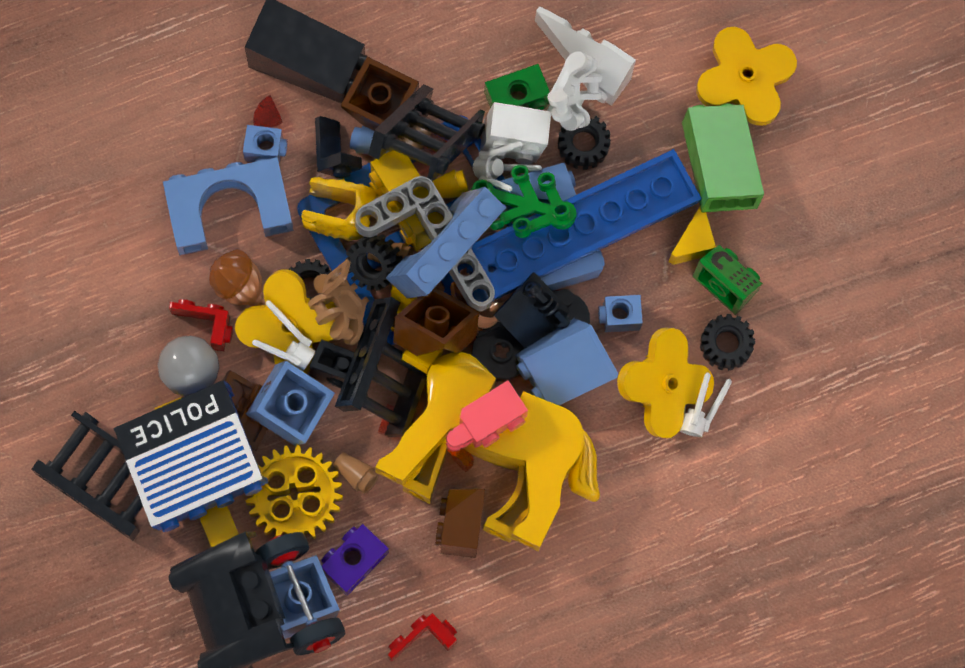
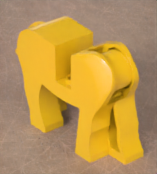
[375,352,600,552]

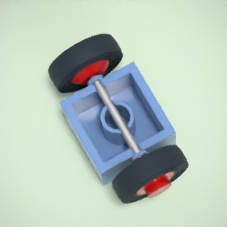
[255,532,346,655]

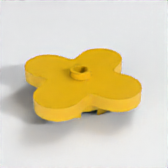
[696,27,797,126]
[235,269,335,374]
[617,328,714,438]

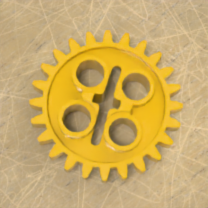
[245,445,343,539]

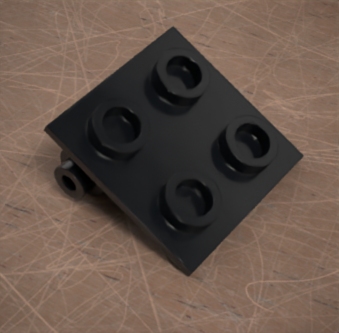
[494,272,570,348]

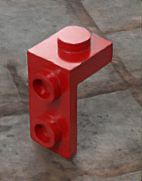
[169,299,233,352]
[388,613,457,661]

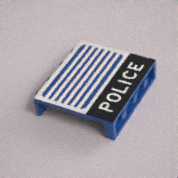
[114,380,269,532]

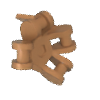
[308,259,369,345]

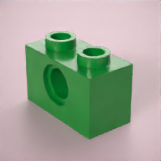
[484,64,550,110]

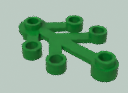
[471,165,577,238]

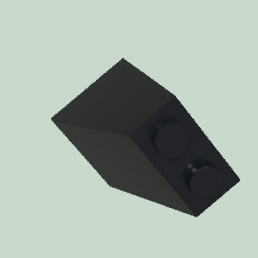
[245,0,367,104]

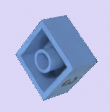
[246,361,335,446]

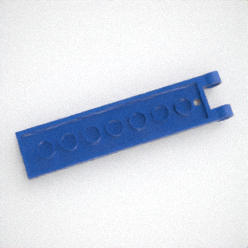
[457,149,702,306]

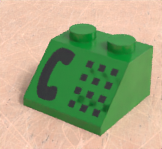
[692,245,763,315]

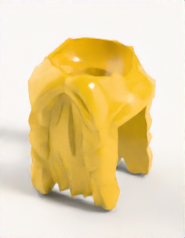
[301,177,378,242]

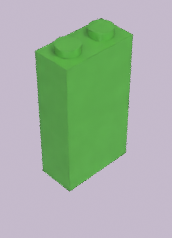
[682,103,764,212]

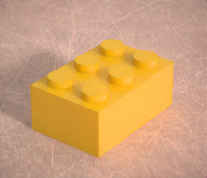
[369,150,444,251]

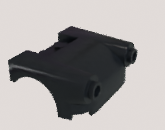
[168,531,295,668]

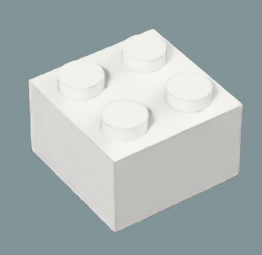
[480,102,551,164]

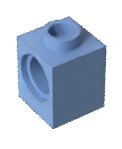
[243,125,287,163]
[598,295,643,332]

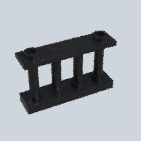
[368,84,485,182]
[335,297,428,437]
[31,411,143,541]

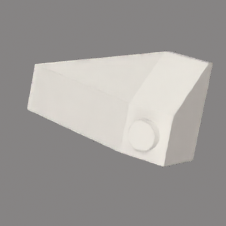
[535,6,636,106]

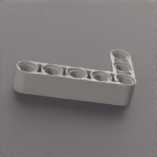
[355,176,495,311]

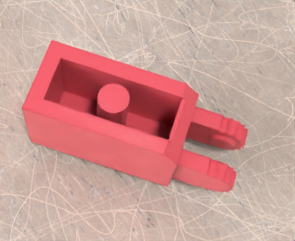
[446,380,528,452]

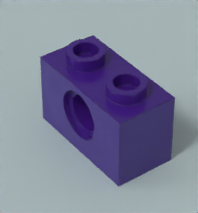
[321,524,389,596]

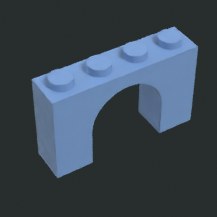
[163,156,294,256]
[496,162,605,291]
[386,187,506,298]

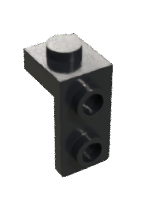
[315,116,362,178]

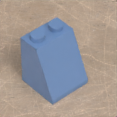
[515,318,618,405]

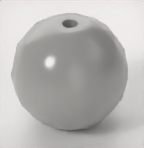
[157,335,220,396]

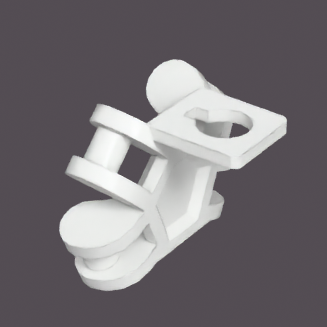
[547,51,602,131]

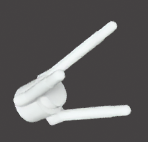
[473,141,542,191]
[252,300,315,371]
[680,373,732,437]

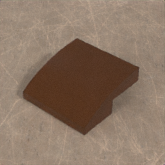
[223,370,268,451]

